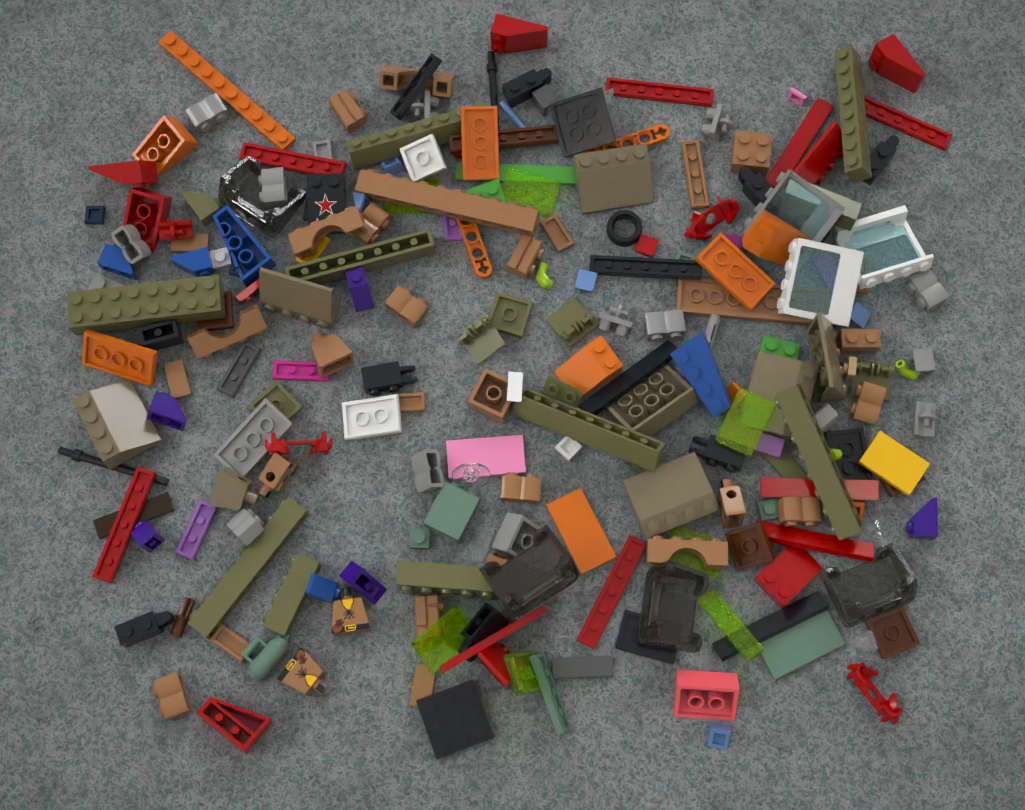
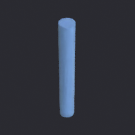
[499,100,526,128]

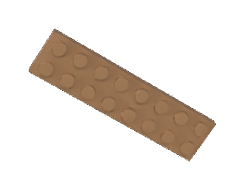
[676,278,829,325]

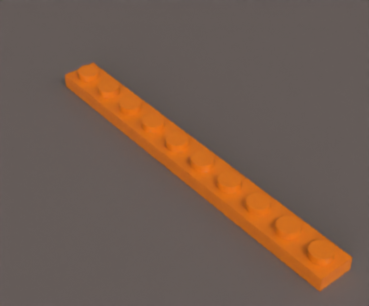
[158,30,296,150]

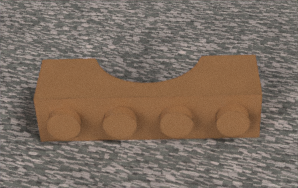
[379,65,455,98]
[288,206,368,260]
[187,304,268,359]
[646,536,728,569]

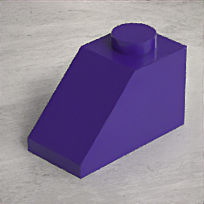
[345,266,374,312]
[146,391,187,431]
[906,498,938,540]
[131,520,165,553]
[339,560,387,605]

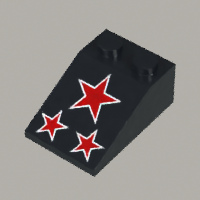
[306,173,346,234]

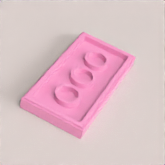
[446,435,526,479]

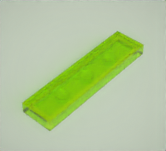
[697,588,764,662]

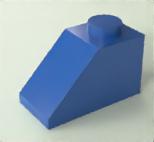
[97,244,137,280]
[170,247,215,277]
[306,573,341,604]

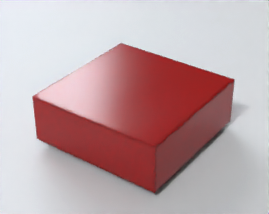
[635,234,658,258]

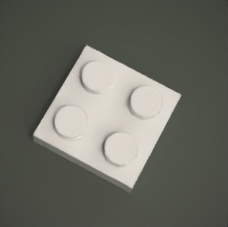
[400,134,447,182]

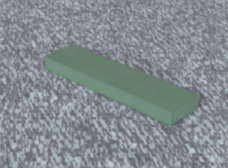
[529,652,571,735]

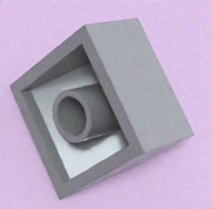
[491,512,548,567]

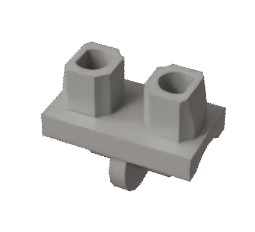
[410,90,439,120]
[701,104,734,142]
[598,304,633,337]
[913,401,936,438]

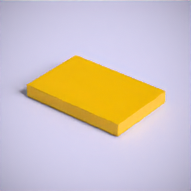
[858,431,930,496]

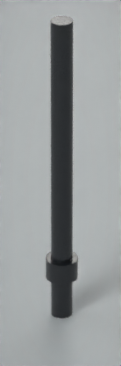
[486,51,501,151]
[58,446,169,486]

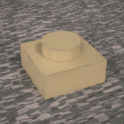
[842,356,857,380]

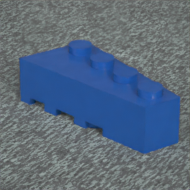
[213,205,276,287]

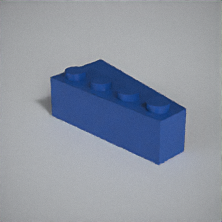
[670,330,732,418]

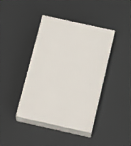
[342,394,402,440]

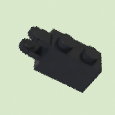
[502,68,552,108]
[863,136,899,186]
[738,167,782,213]
[126,319,184,351]
[361,361,418,396]
[688,434,748,473]
[458,602,510,662]
[114,611,176,648]

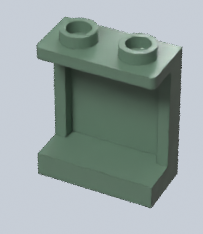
[423,482,480,543]

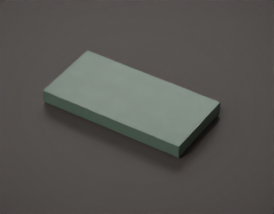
[756,610,846,680]

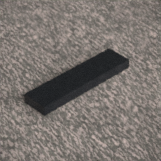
[390,53,442,120]

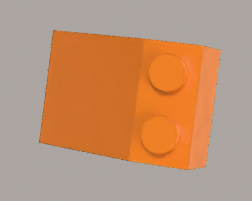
[132,115,198,177]
[742,209,811,266]
[554,335,623,398]

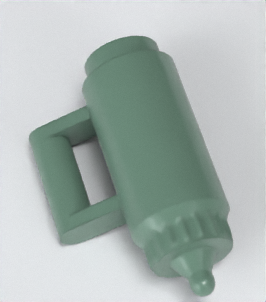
[241,634,290,682]

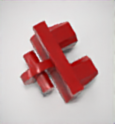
[157,219,194,241]

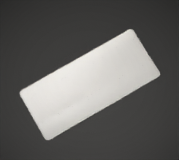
[507,371,523,402]

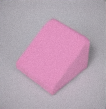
[787,87,809,106]

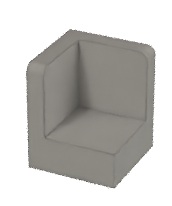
[909,348,936,375]

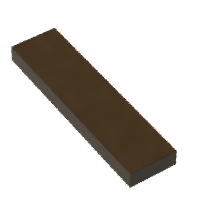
[93,492,174,539]

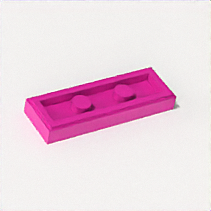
[272,360,330,382]

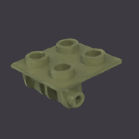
[546,298,598,348]
[457,313,506,365]
[851,360,895,401]
[542,375,584,408]

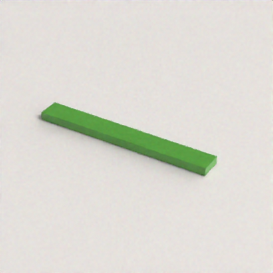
[455,162,576,186]

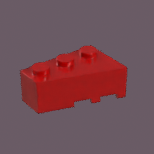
[197,697,272,755]

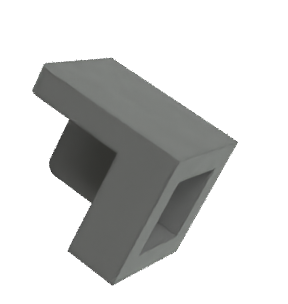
[532,84,558,116]

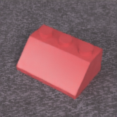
[674,669,739,721]

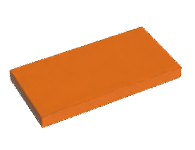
[460,106,500,181]
[695,232,776,311]
[82,329,158,387]
[546,488,617,575]

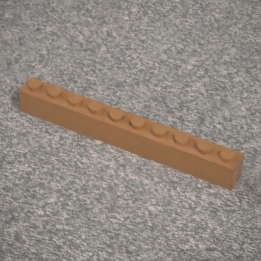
[355,169,540,237]

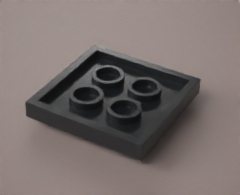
[549,87,617,157]
[416,679,494,760]

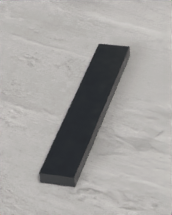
[589,255,703,280]
[578,340,677,415]
[712,591,829,662]

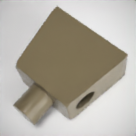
[209,467,260,510]

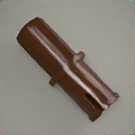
[169,597,195,638]

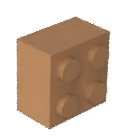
[730,130,772,176]
[468,368,514,424]

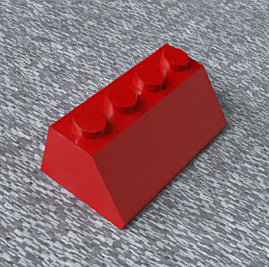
[785,121,843,189]

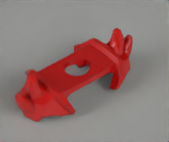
[683,196,740,240]
[264,431,333,456]
[847,662,903,725]

